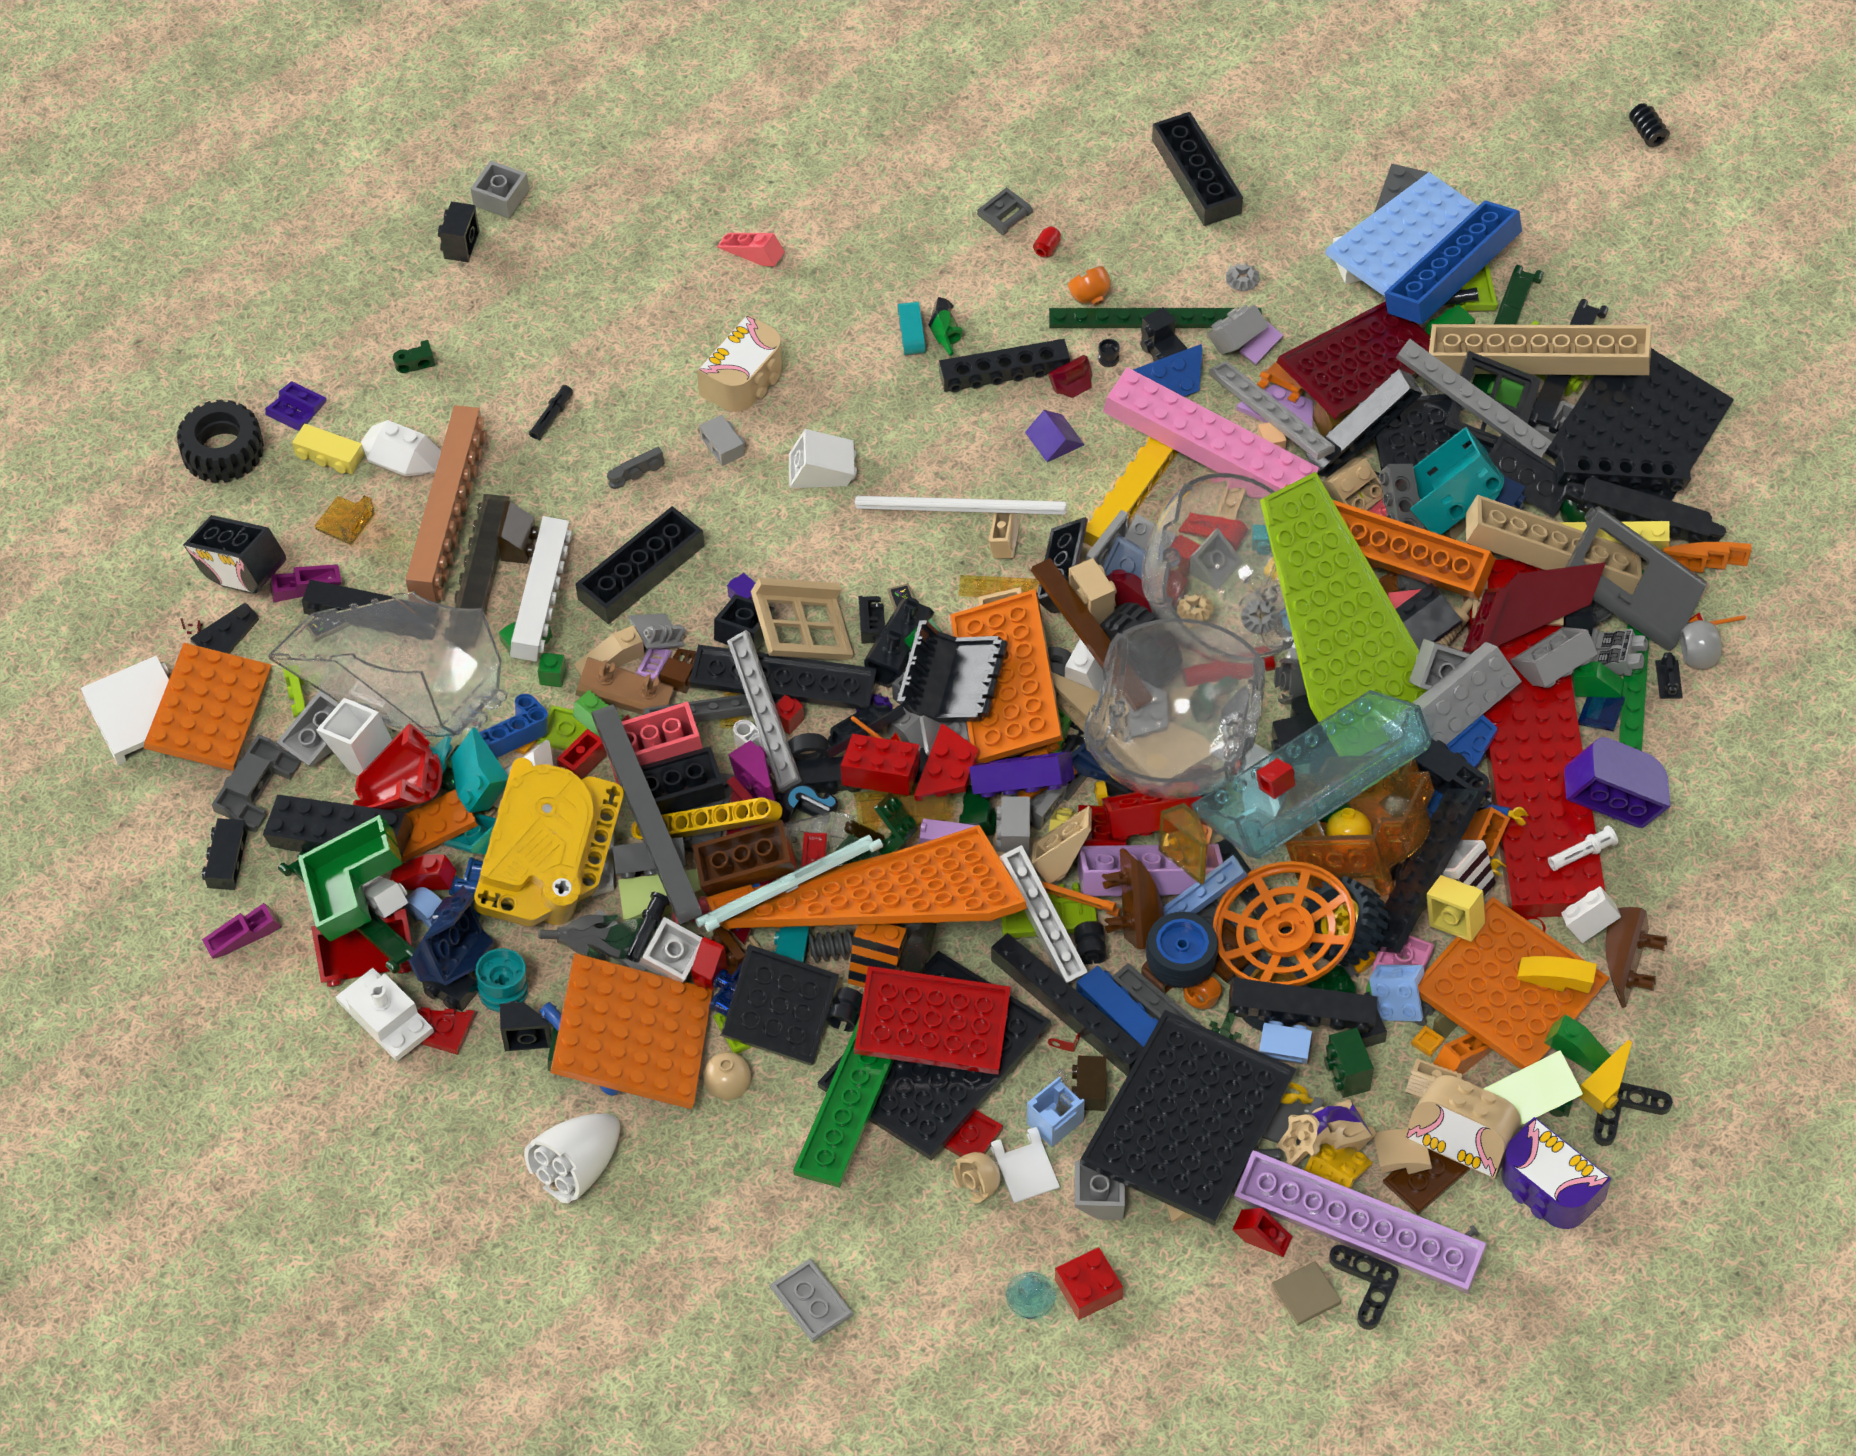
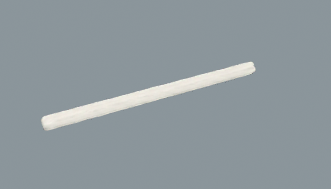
[855,496,1068,515]

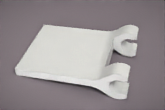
[990,1127,1060,1203]

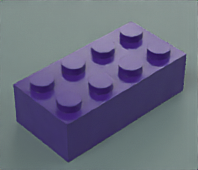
[969,751,1075,797]

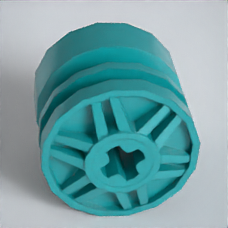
[476,948,528,1012]

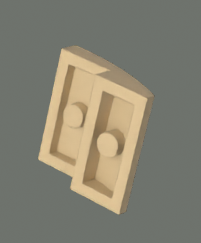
[1374,1129,1432,1174]

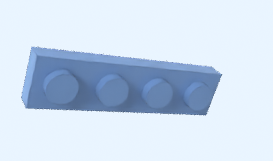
[1163,855,1248,916]

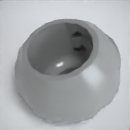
[1680,620,1722,670]

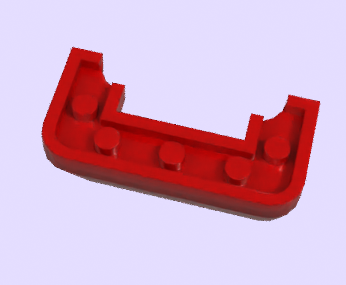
[311,909,413,987]

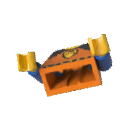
[1461,804,1529,876]

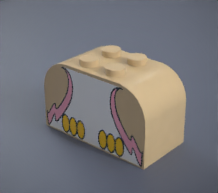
[697,314,782,411]
[1404,1075,1521,1179]

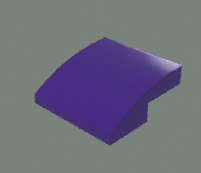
[265,381,326,431]

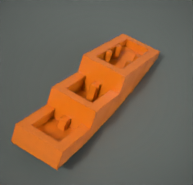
[1663,542,1752,573]

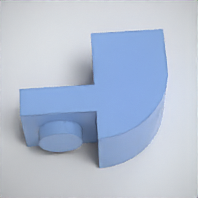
[403,887,442,929]

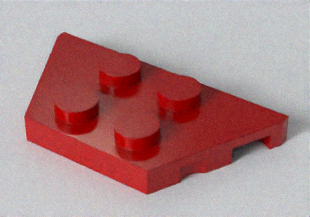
[914,724,980,801]

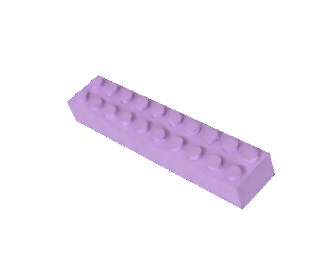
[1234,1150,1487,1294]

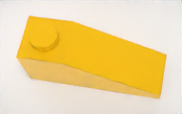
[1579,1039,1632,1115]

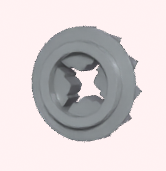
[1226,262,1260,291]
[1241,599,1278,634]

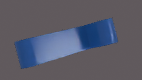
[479,694,548,758]

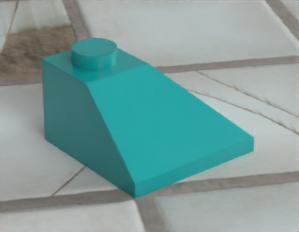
[444,813,496,854]

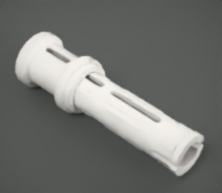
[1548,826,1618,871]

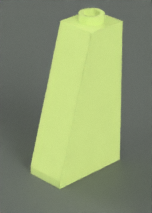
[618,869,706,930]

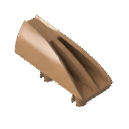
[575,657,674,715]

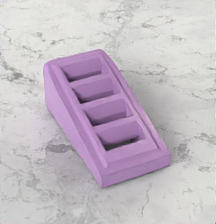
[636,648,672,682]

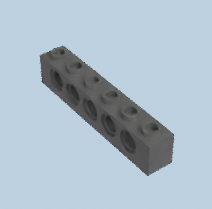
[1379,464,1429,591]

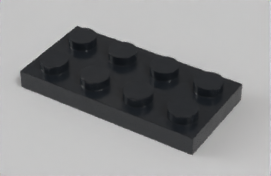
[1489,433,1566,518]

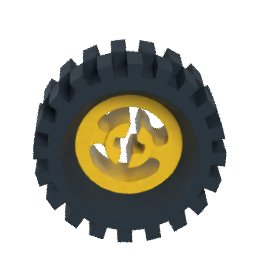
[1304,876,1388,966]

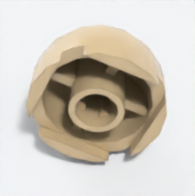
[703,1052,752,1100]
[953,1152,1000,1203]

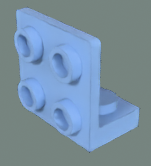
[1369,965,1425,1021]

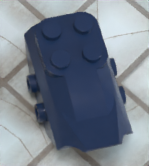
[409,886,495,985]

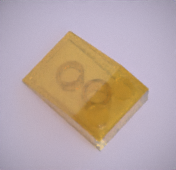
[1158,803,1208,884]

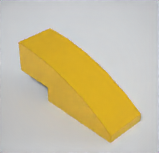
[1517,956,1597,993]

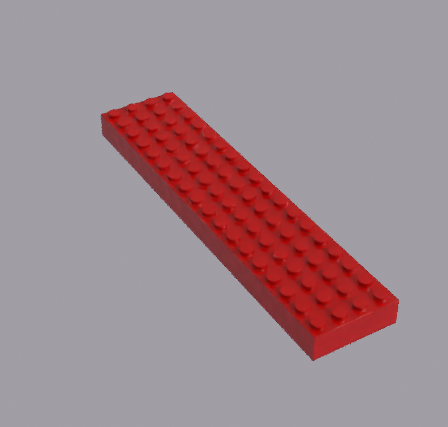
[1463,559,1606,918]

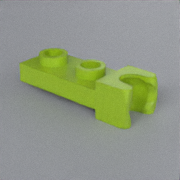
[282,662,306,718]

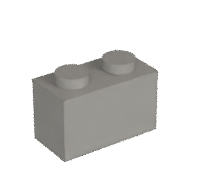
[699,415,746,466]

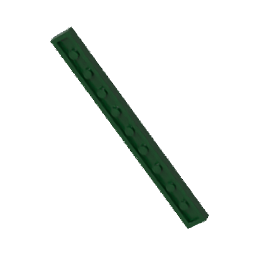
[1049,308,1262,328]

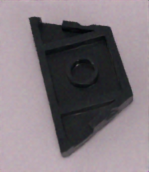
[826,705,906,758]

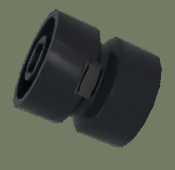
[1074,921,1108,965]
[826,987,863,1032]

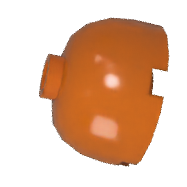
[1067,266,1111,306]

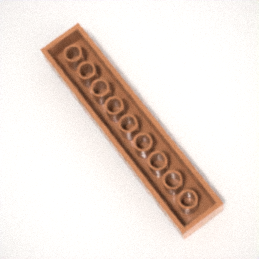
[405,405,487,606]

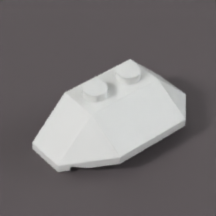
[361,420,441,477]

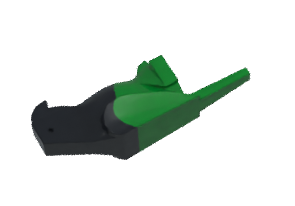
[928,297,963,356]

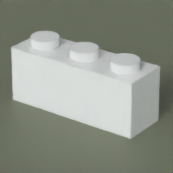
[362,876,408,918]

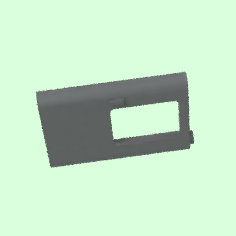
[1566,506,1707,651]

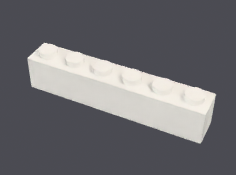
[999,845,1087,984]

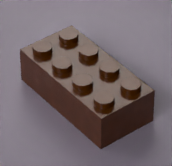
[693,820,797,897]

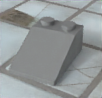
[276,691,339,767]

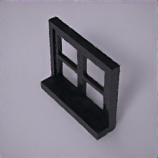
[1443,351,1541,448]

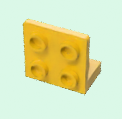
[1304,1143,1373,1189]

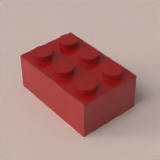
[841,734,921,796]

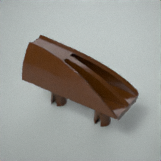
[1102,848,1164,949]
[1606,907,1668,1008]

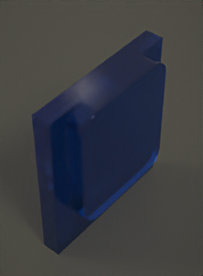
[1578,696,1625,731]

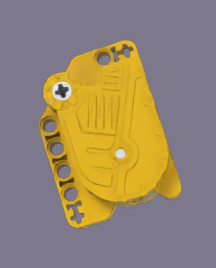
[473,757,624,927]

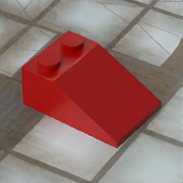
[1077,805,1126,862]

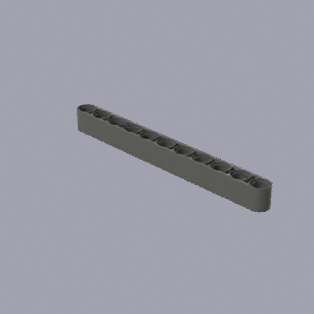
[591,704,702,924]

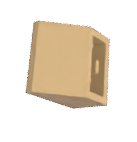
[1322,458,1383,510]

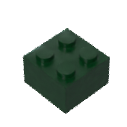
[1324,1028,1374,1098]

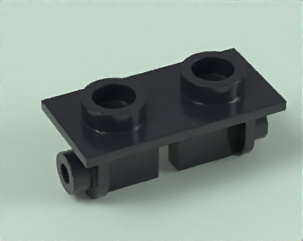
[1655,652,1683,699]

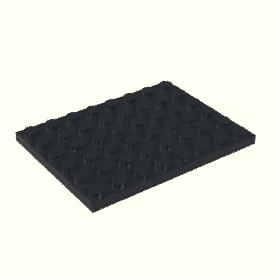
[1545,348,1734,501]
[817,951,1051,1161]
[1080,1010,1297,1226]

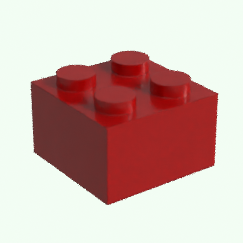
[1055,1247,1123,1320]

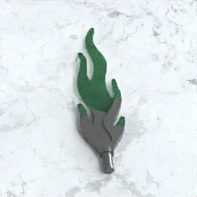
[538,914,704,959]

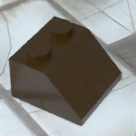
[497,501,539,564]

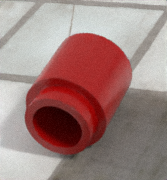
[1033,226,1061,257]

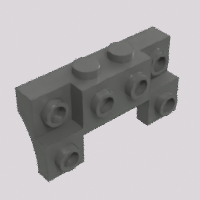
[211,734,301,833]

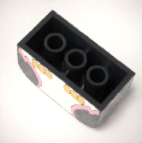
[183,515,286,594]

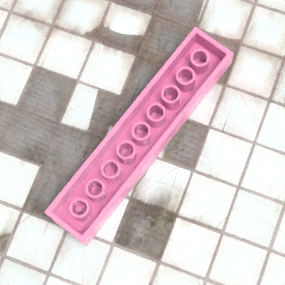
[1103,367,1319,497]

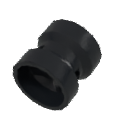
[1098,339,1120,367]

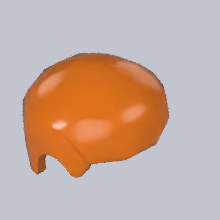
[1183,977,1222,1010]

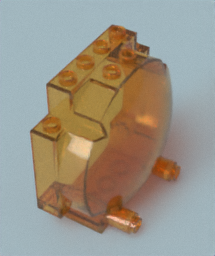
[1272,756,1434,896]

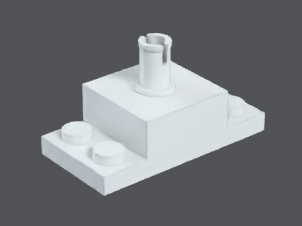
[336,968,434,1062]

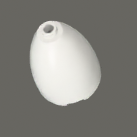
[524,1114,620,1203]

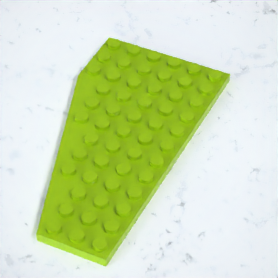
[1260,471,1428,767]

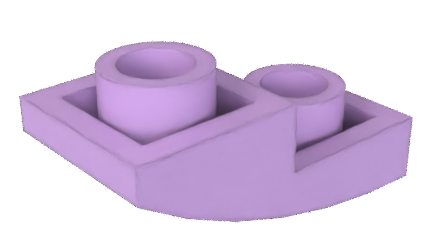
[1240,322,1284,365]

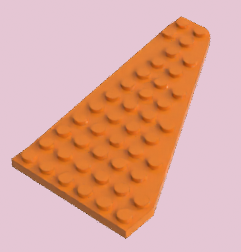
[706,825,1027,929]

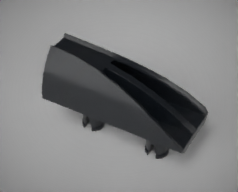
[864,598,934,688]

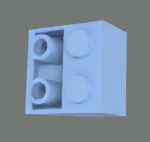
[1259,1021,1312,1064]

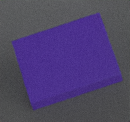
[1025,410,1084,462]

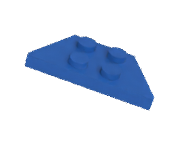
[1133,344,1202,397]

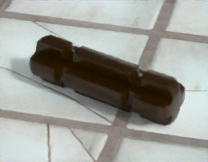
[844,820,885,844]

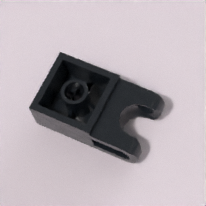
[1412,737,1492,812]

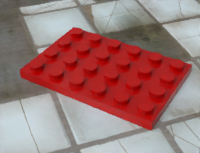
[854,966,1011,1075]

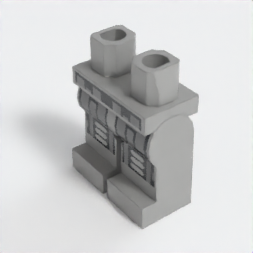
[1590,628,1648,676]

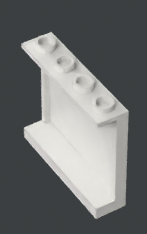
[81,656,169,765]

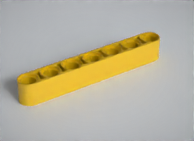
[631,798,782,841]

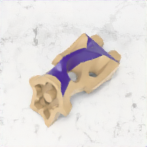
[1277,1099,1376,1166]

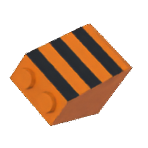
[848,924,908,988]

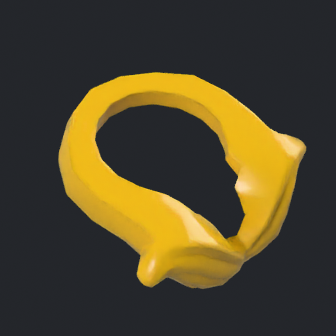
[1281,1083,1314,1104]

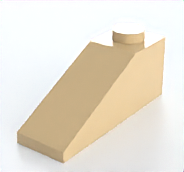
[574,625,645,676]

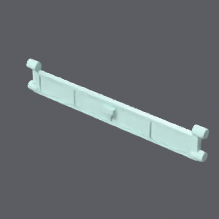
[695,835,883,932]

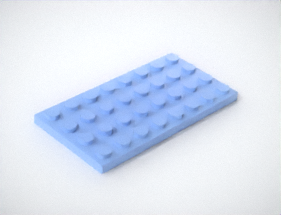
[1325,172,1478,297]

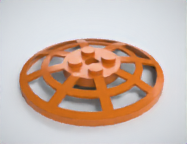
[1213,861,1356,986]

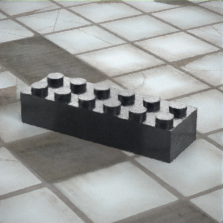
[1152,112,1243,226]
[575,506,705,624]
[263,794,413,858]

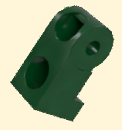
[393,340,435,373]

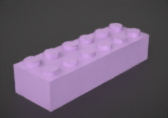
[1077,844,1223,897]

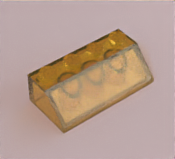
[853,785,951,831]

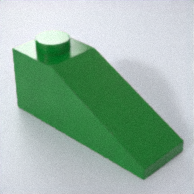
[1544,1014,1611,1074]

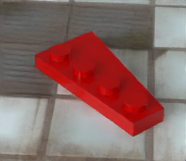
[417,1007,476,1055]

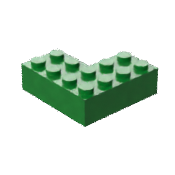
[298,815,403,942]

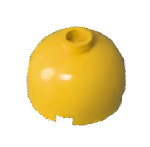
[1325,808,1372,852]

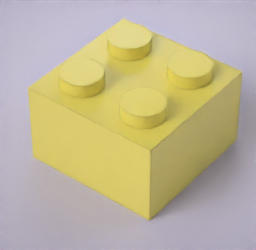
[1427,875,1485,942]

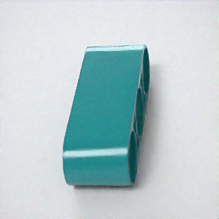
[897,301,925,355]

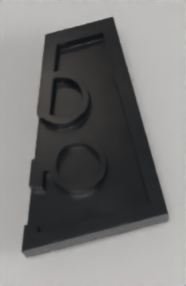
[190,602,259,654]

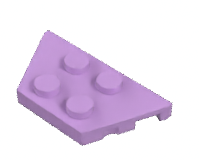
[1236,384,1313,428]

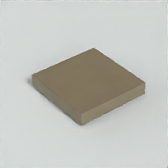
[1272,1261,1341,1326]

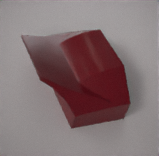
[1048,355,1093,398]

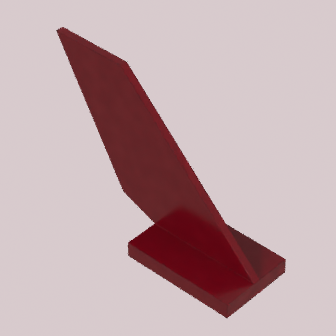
[1462,562,1606,654]

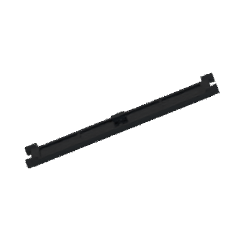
[1528,299,1609,434]

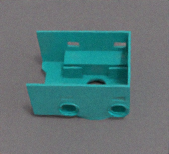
[1410,427,1504,535]

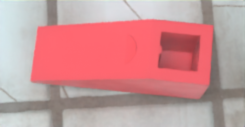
[717,233,785,266]

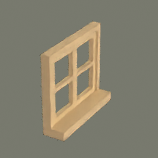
[751,578,853,660]

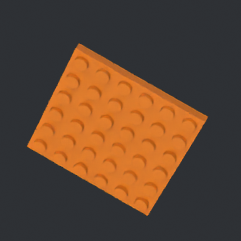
[1418,896,1610,1070]
[550,953,712,1109]

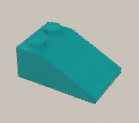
[451,727,509,813]

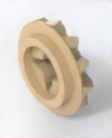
[1177,593,1213,624]

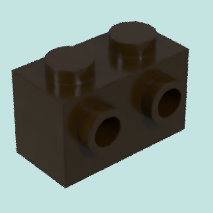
[1072,1055,1107,1111]

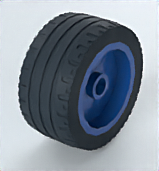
[1146,911,1218,988]

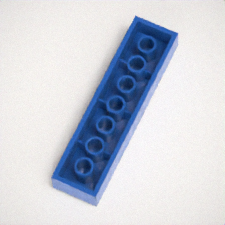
[1384,200,1522,324]

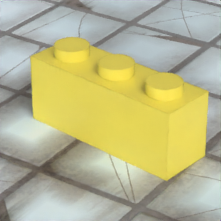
[292,424,364,474]

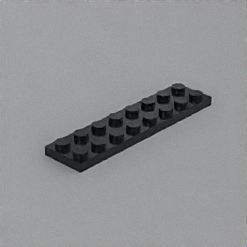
[690,644,877,710]
[1375,788,1485,953]

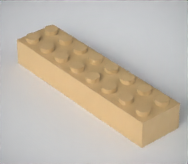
[1466,495,1642,594]

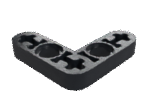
[1593,1082,1673,1146]
[1329,1245,1399,1330]

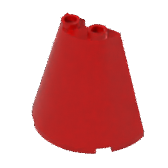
[353,724,442,810]

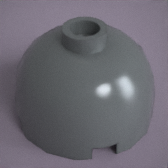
[1274,658,1307,704]

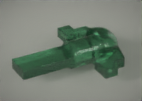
[1209,1011,1242,1041]

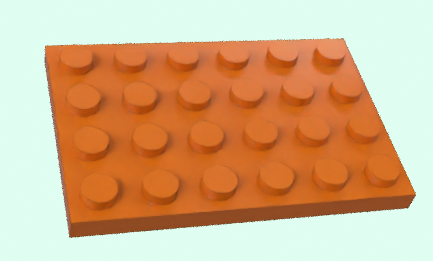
[144,643,271,771]

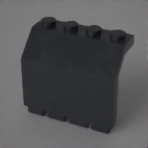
[897,620,1008,722]

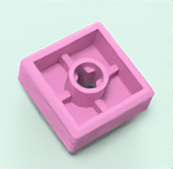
[1372,935,1434,972]

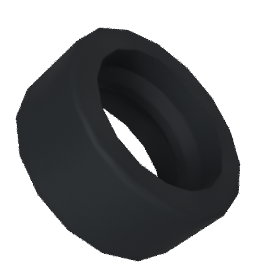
[788,733,830,761]

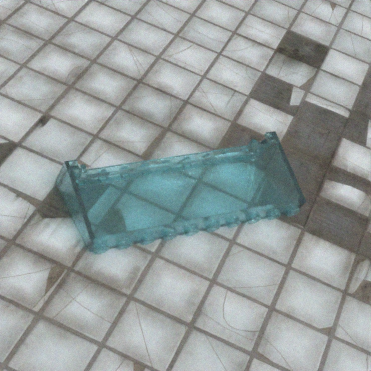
[1191,690,1431,859]

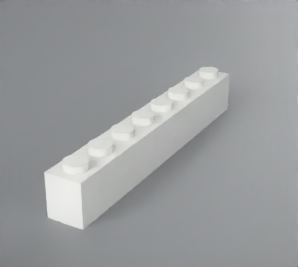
[510,516,572,662]

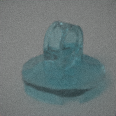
[1006,1272,1056,1320]

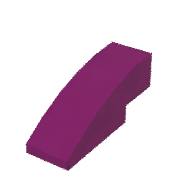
[270,564,341,603]
[202,903,282,959]

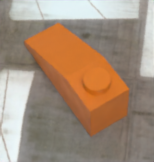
[1433,1033,1493,1075]

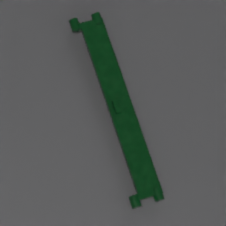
[1472,265,1544,396]
[278,851,415,974]

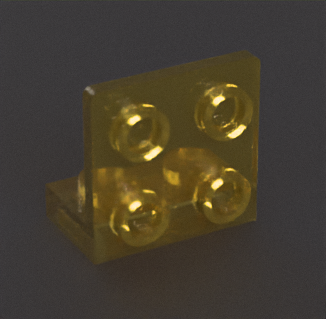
[315,495,375,545]

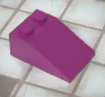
[728,740,780,819]

